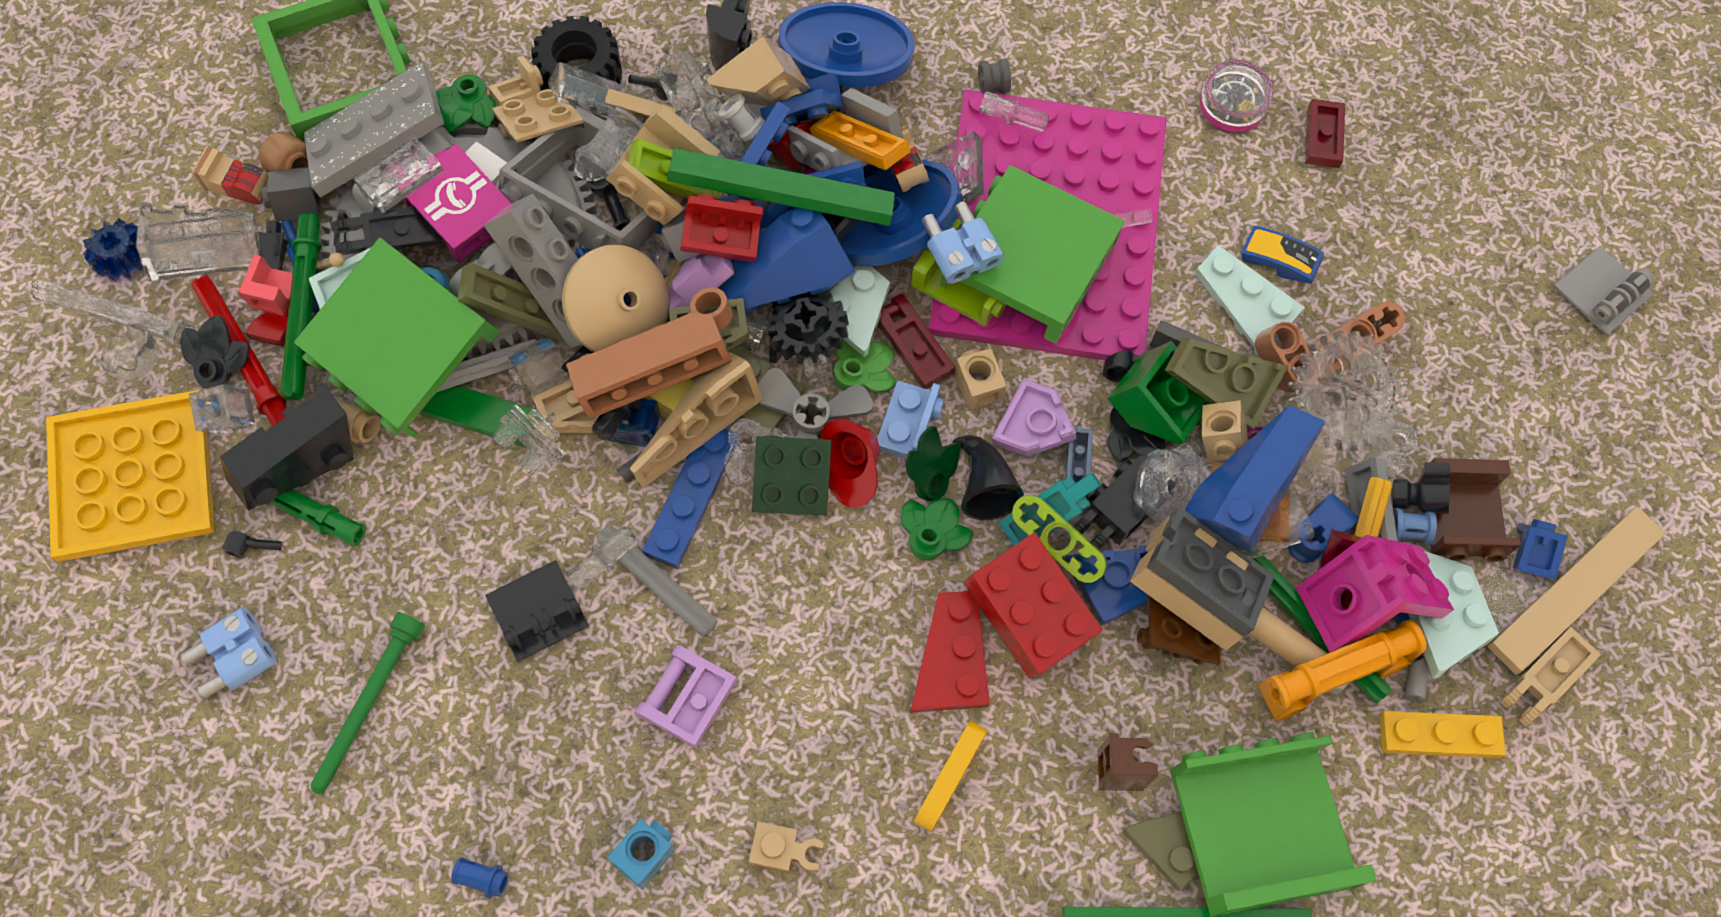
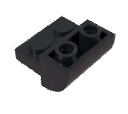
[706,0,752,71]

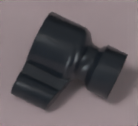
[1393,462,1450,514]

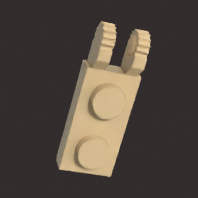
[1500,626,1601,726]

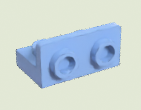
[877,380,945,459]

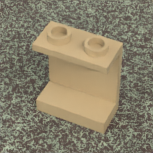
[606,104,720,226]

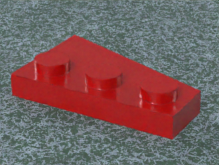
[910,591,990,713]

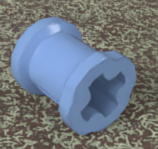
[1393,508,1437,545]

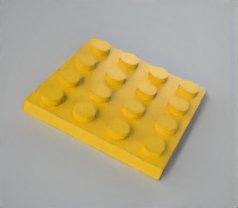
[46,390,215,562]

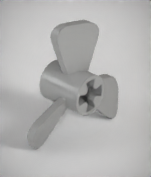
[758,368,874,439]

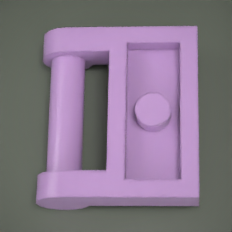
[634,645,737,749]

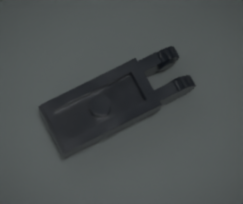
[330,206,442,255]

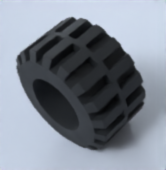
[531,16,622,109]

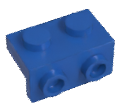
[760,73,844,128]

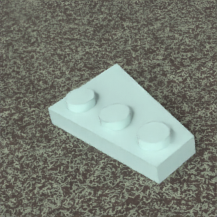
[1195,245,1305,358]

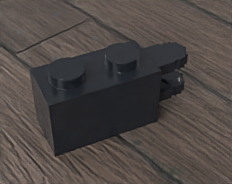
[1074,454,1176,549]

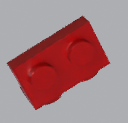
[680,194,764,262]

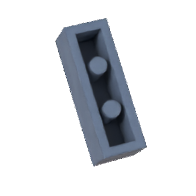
[1066,428,1093,500]

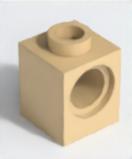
[954,348,1007,411]
[1202,400,1247,463]

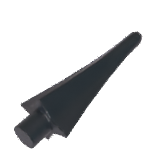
[258,221,288,271]

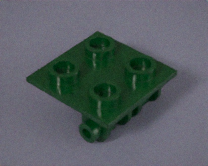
[752,435,831,515]

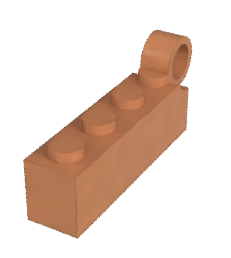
[566,287,733,419]

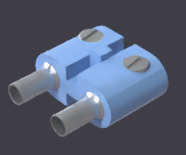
[922,202,1005,284]
[181,606,277,699]

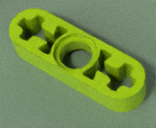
[1012,495,1107,583]

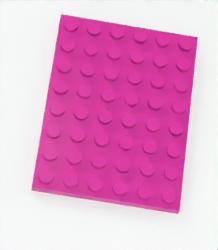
[929,89,1167,360]

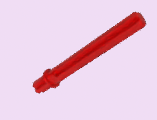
[191,275,287,427]

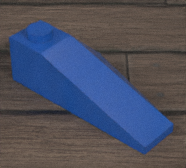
[718,207,856,313]
[1185,405,1325,553]

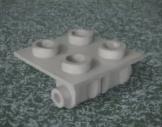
[1553,246,1654,335]

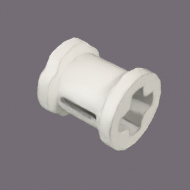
[717,93,765,142]

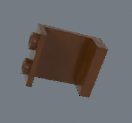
[1421,458,1521,562]

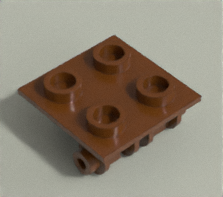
[1137,594,1220,665]

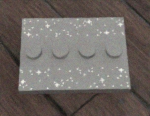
[304,61,444,197]

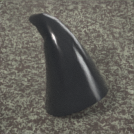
[952,435,1024,521]

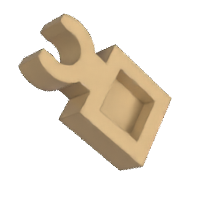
[748,821,824,873]

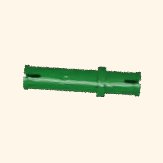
[270,489,366,547]

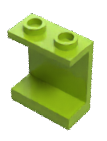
[911,218,1006,327]

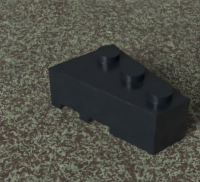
[220,383,354,511]

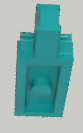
[999,473,1102,546]

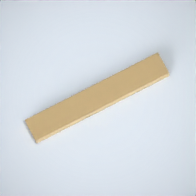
[1487,506,1666,675]

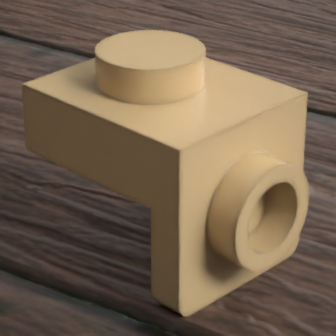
[488,56,543,106]

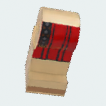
[890,126,930,192]
[192,146,268,205]

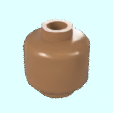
[259,131,309,172]

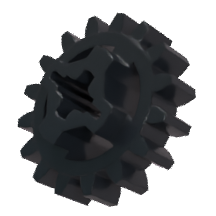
[767,293,849,364]

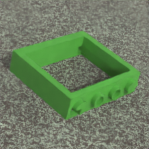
[251,0,411,142]

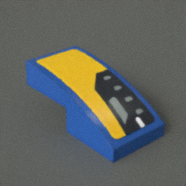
[1241,226,1324,284]

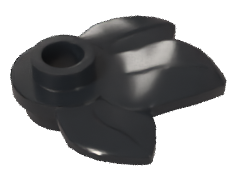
[180,315,250,389]
[1107,407,1166,463]

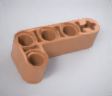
[1255,301,1405,392]

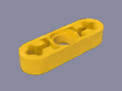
[914,720,988,832]

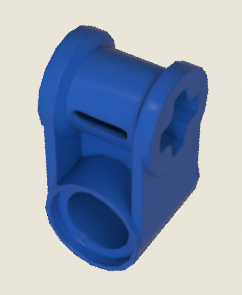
[1288,493,1359,563]

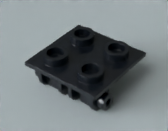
[485,560,589,662]

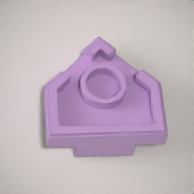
[668,254,734,308]
[992,378,1077,457]

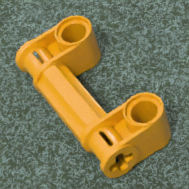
[1257,619,1427,722]

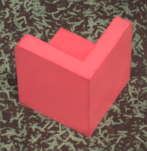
[238,255,292,316]

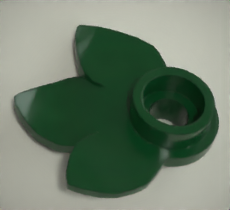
[906,426,961,501]

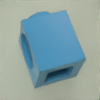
[607,819,675,890]

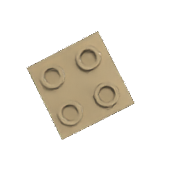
[492,89,584,143]

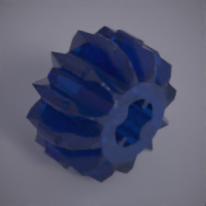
[83,218,151,282]

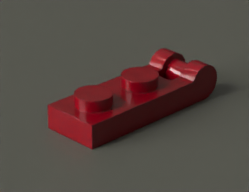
[877,293,956,389]

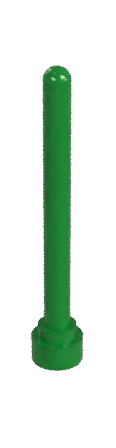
[311,612,426,794]

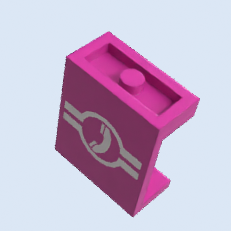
[397,144,511,264]

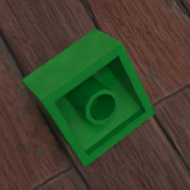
[1107,341,1211,444]

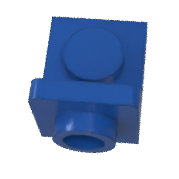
[1513,519,1568,580]

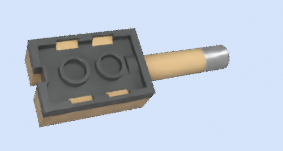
[1130,507,1349,695]

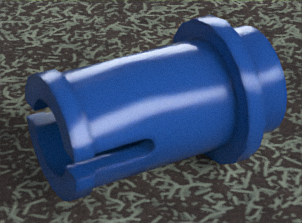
[451,857,509,899]

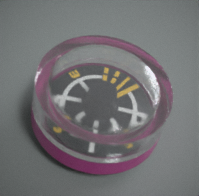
[1199,60,1273,132]

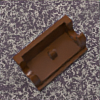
[1097,733,1158,791]

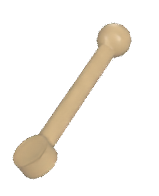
[316,252,344,272]

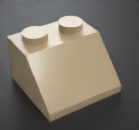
[706,36,810,106]

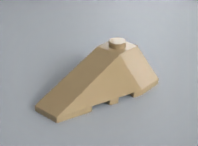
[630,352,763,489]

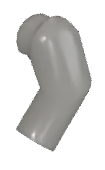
[1405,657,1453,703]

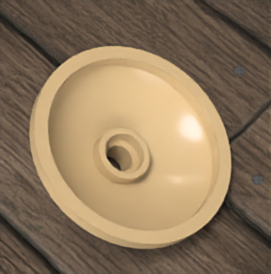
[562,245,670,352]

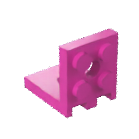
[1295,535,1454,652]

